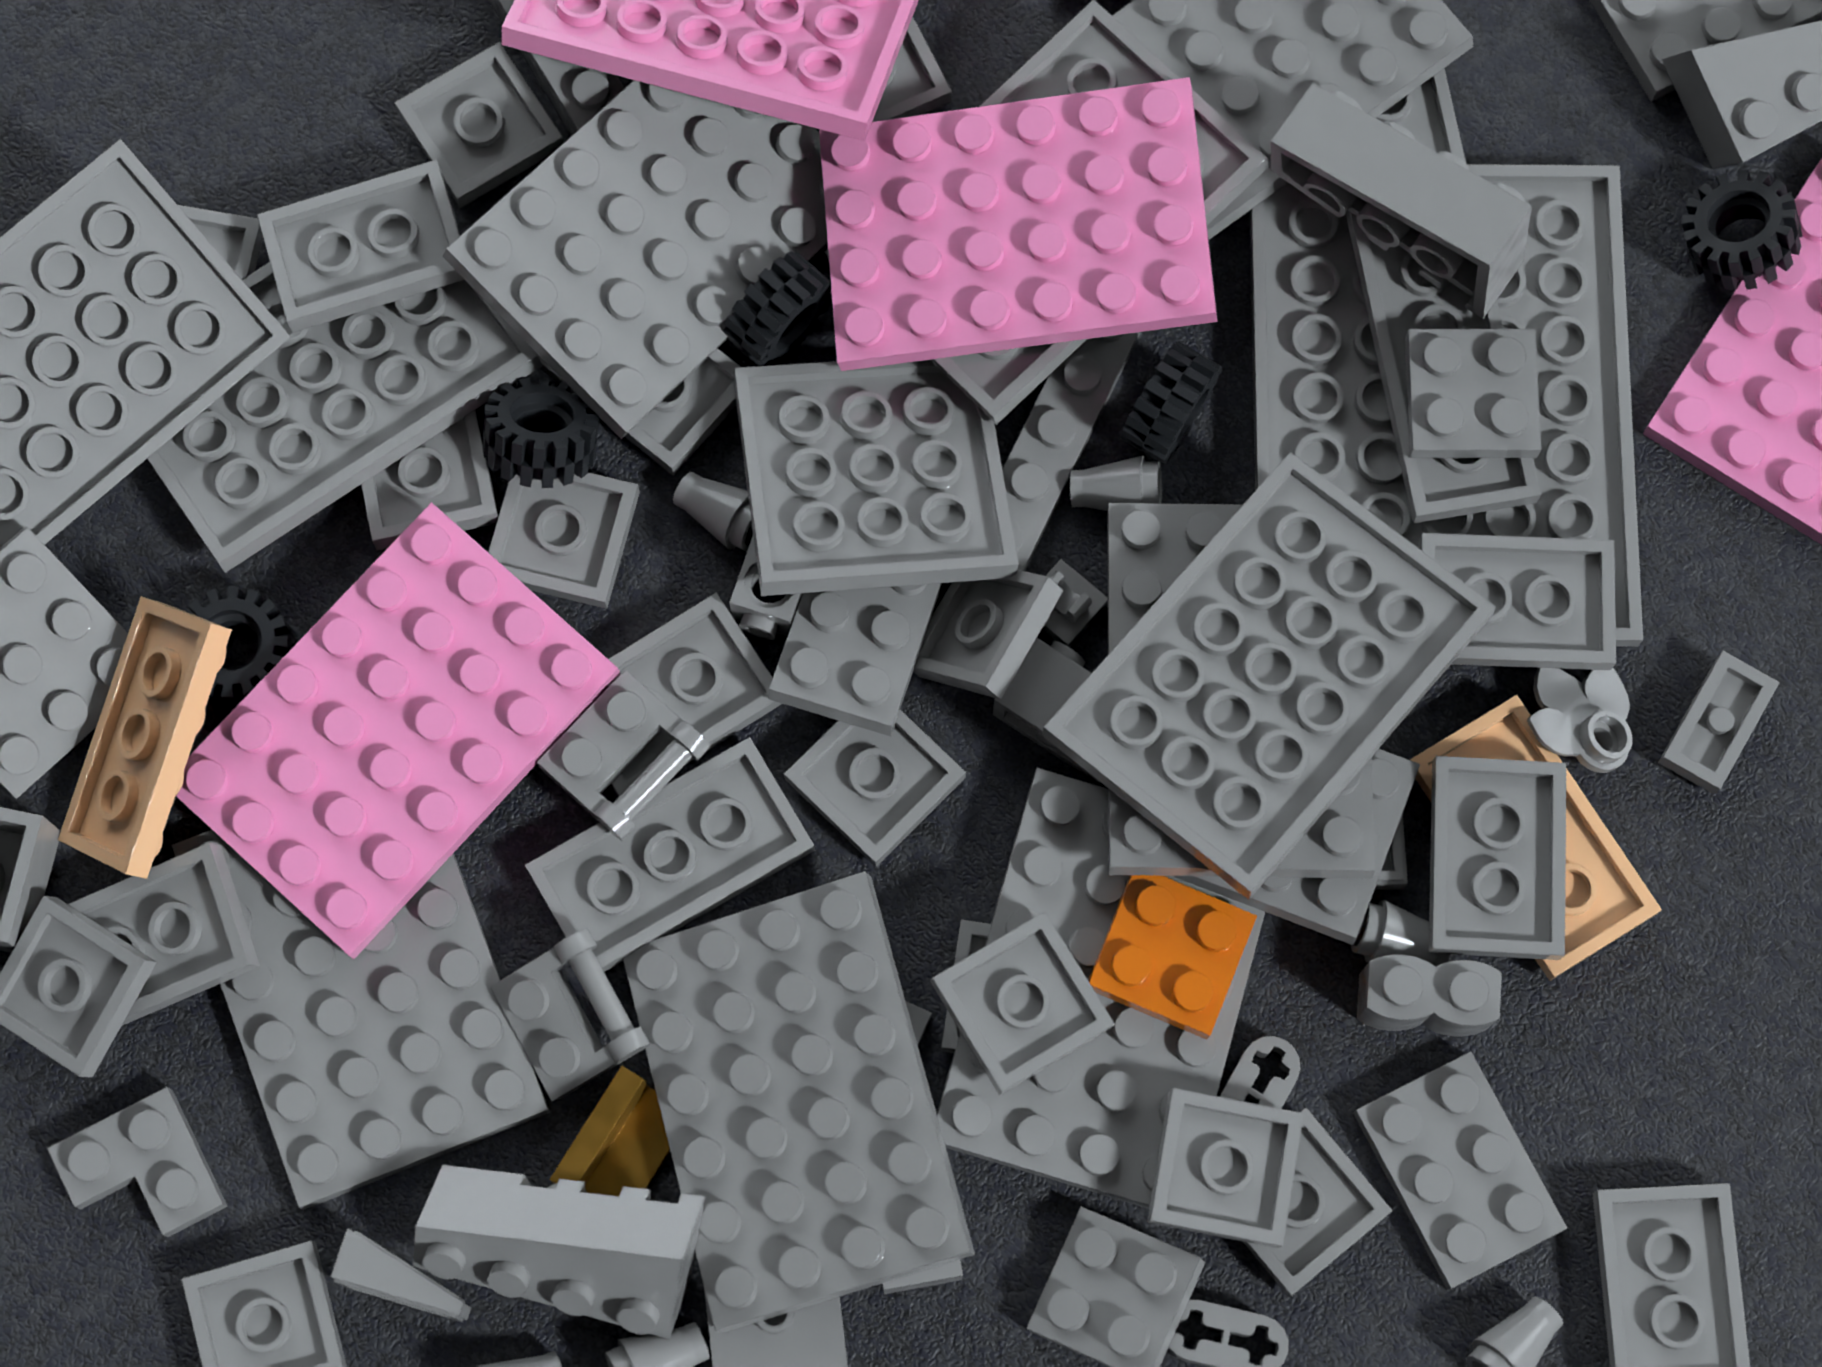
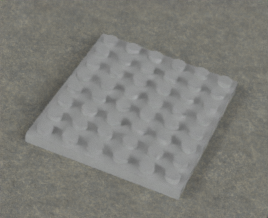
[1249,164,1643,647]

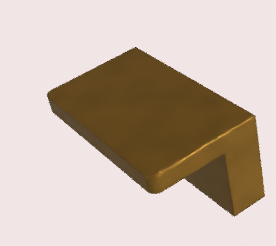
[550,1066,670,1197]

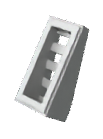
[331,1228,471,1323]

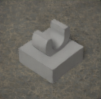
[1041,559,1108,647]

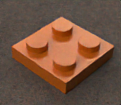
[1088,875,1257,1039]

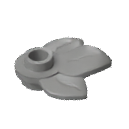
[1527,668,1632,773]

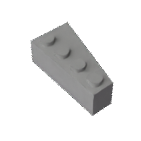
[1662,20,1822,169]

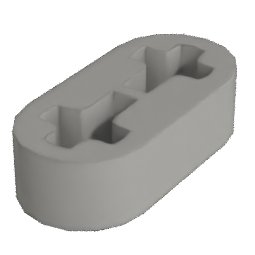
[1219,1036,1300,1109]
[1167,1300,1288,1367]

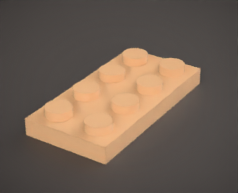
[58,596,232,879]
[1410,695,1662,981]

